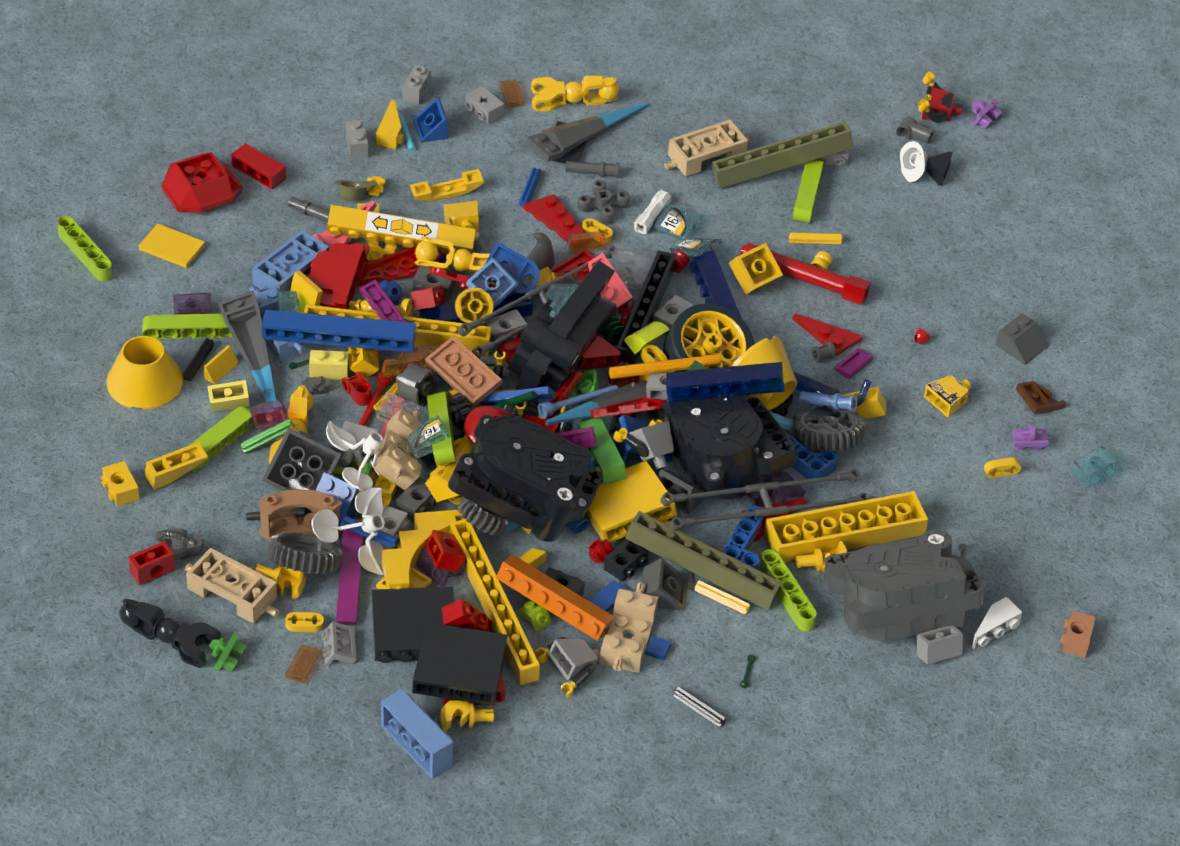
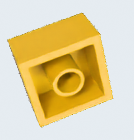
[729,243,783,295]

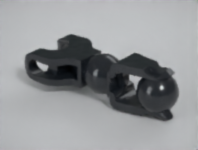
[119,599,222,668]

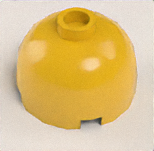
[455,288,493,324]

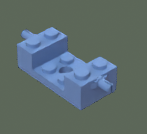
[252,230,329,298]
[249,285,313,360]

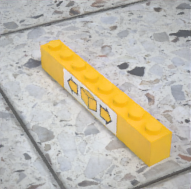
[326,205,476,254]

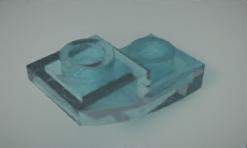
[277,291,300,313]

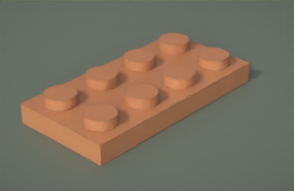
[425,336,503,407]

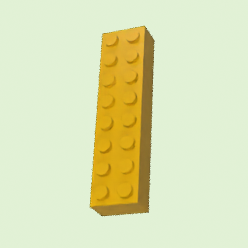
[764,491,928,562]

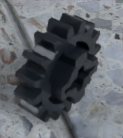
[449,392,473,434]

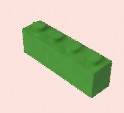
[578,417,626,485]

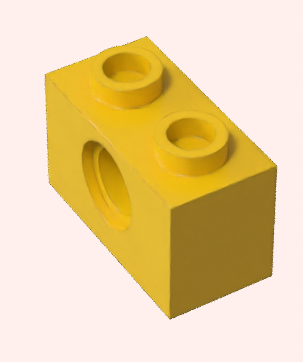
[100,461,139,507]

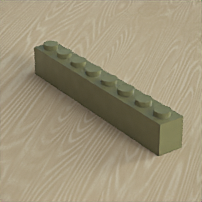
[712,121,853,188]
[626,511,782,610]

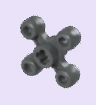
[577,180,630,223]

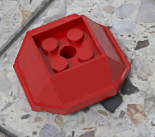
[162,152,243,213]

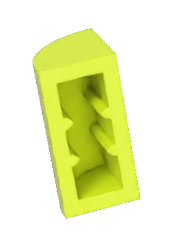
[624,322,670,354]

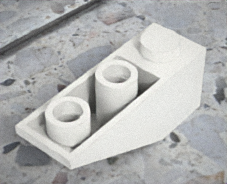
[972,597,1022,649]

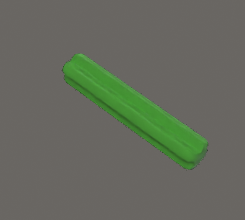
[241,419,294,453]

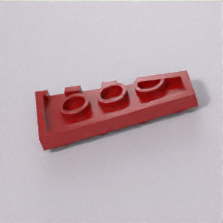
[523,194,590,247]
[358,247,420,286]

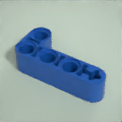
[784,431,838,479]
[723,506,763,570]

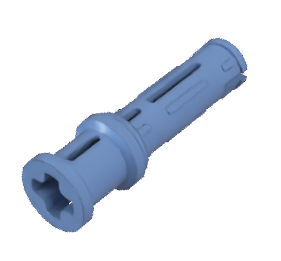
[799,391,858,412]

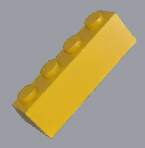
[425,438,473,502]

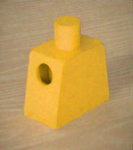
[443,201,479,231]

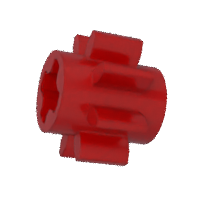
[589,539,613,563]

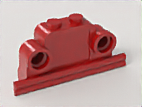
[307,243,370,310]

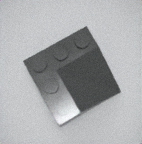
[262,425,342,491]

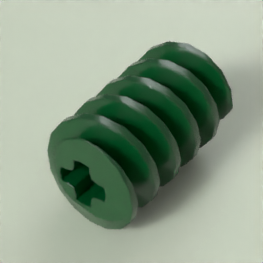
[601,312,625,346]

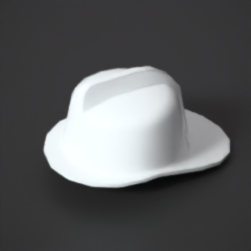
[900,141,928,182]

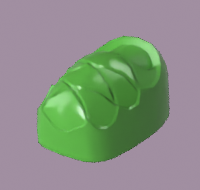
[572,369,600,405]

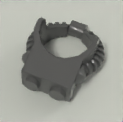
[155,529,204,560]

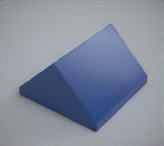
[413,97,448,143]

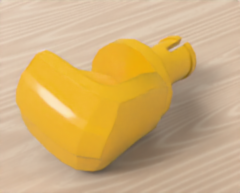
[796,541,848,573]
[255,563,306,600]
[440,701,494,733]

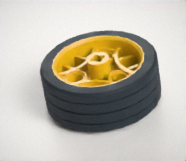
[663,303,754,377]

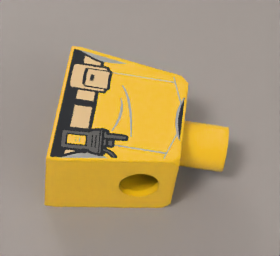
[924,375,971,418]

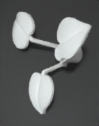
[326,421,384,492]
[311,487,385,575]

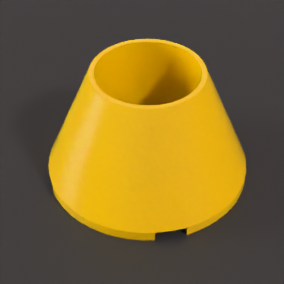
[106,336,183,410]
[726,336,797,410]

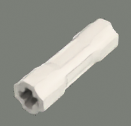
[633,190,671,234]

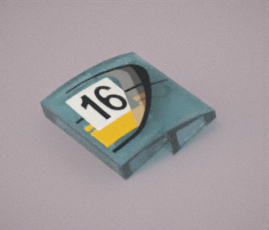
[653,203,702,241]
[670,238,722,256]
[406,415,450,459]

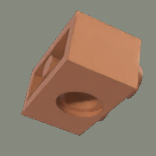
[1060,611,1096,658]

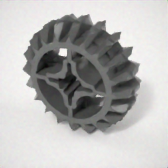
[458,497,510,535]

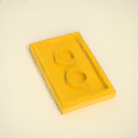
[139,224,205,268]

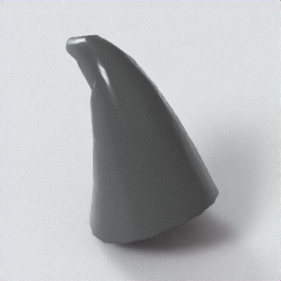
[527,232,555,270]

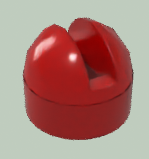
[914,328,931,344]

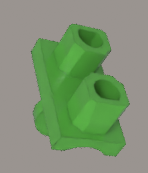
[209,632,246,672]

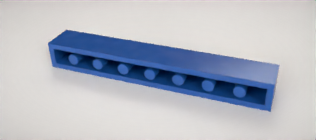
[262,310,416,353]

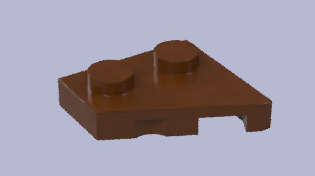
[1016,381,1067,414]

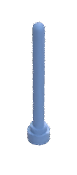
[538,385,619,418]

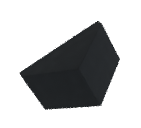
[926,151,953,186]

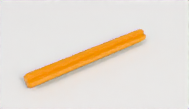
[609,354,721,379]

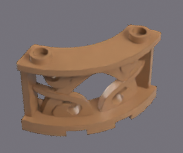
[258,489,343,542]

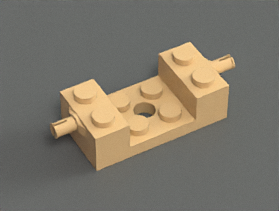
[664,119,750,177]
[374,408,430,490]
[185,548,280,624]
[599,583,658,673]

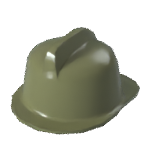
[334,180,377,202]

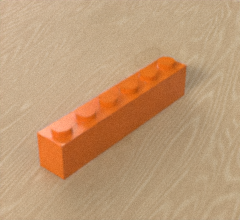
[495,554,614,641]

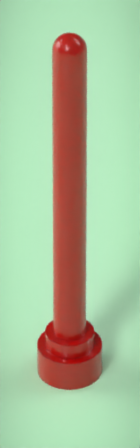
[358,369,394,426]

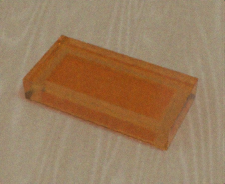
[499,79,524,108]
[568,230,605,255]
[285,644,320,684]

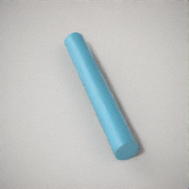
[398,113,416,152]

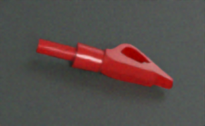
[619,300,635,326]

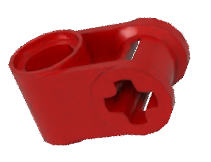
[341,372,372,406]

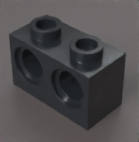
[604,539,648,582]

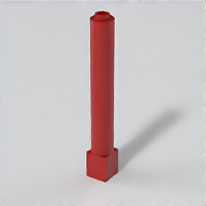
[740,243,871,305]

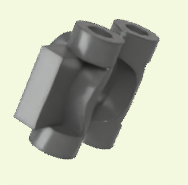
[302,376,330,395]

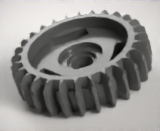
[794,406,865,452]
[268,532,343,574]

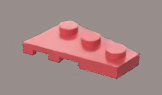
[587,253,633,310]

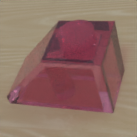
[250,400,289,429]

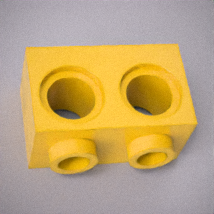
[348,347,379,379]

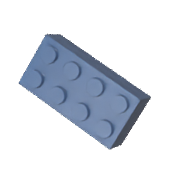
[381,689,454,779]

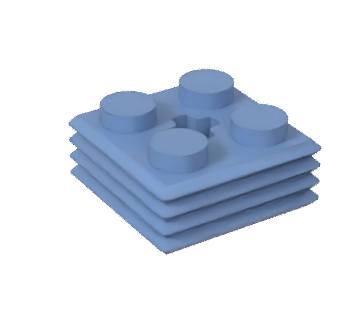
[466,258,518,309]

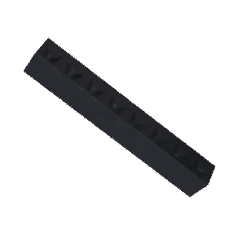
[616,250,676,366]

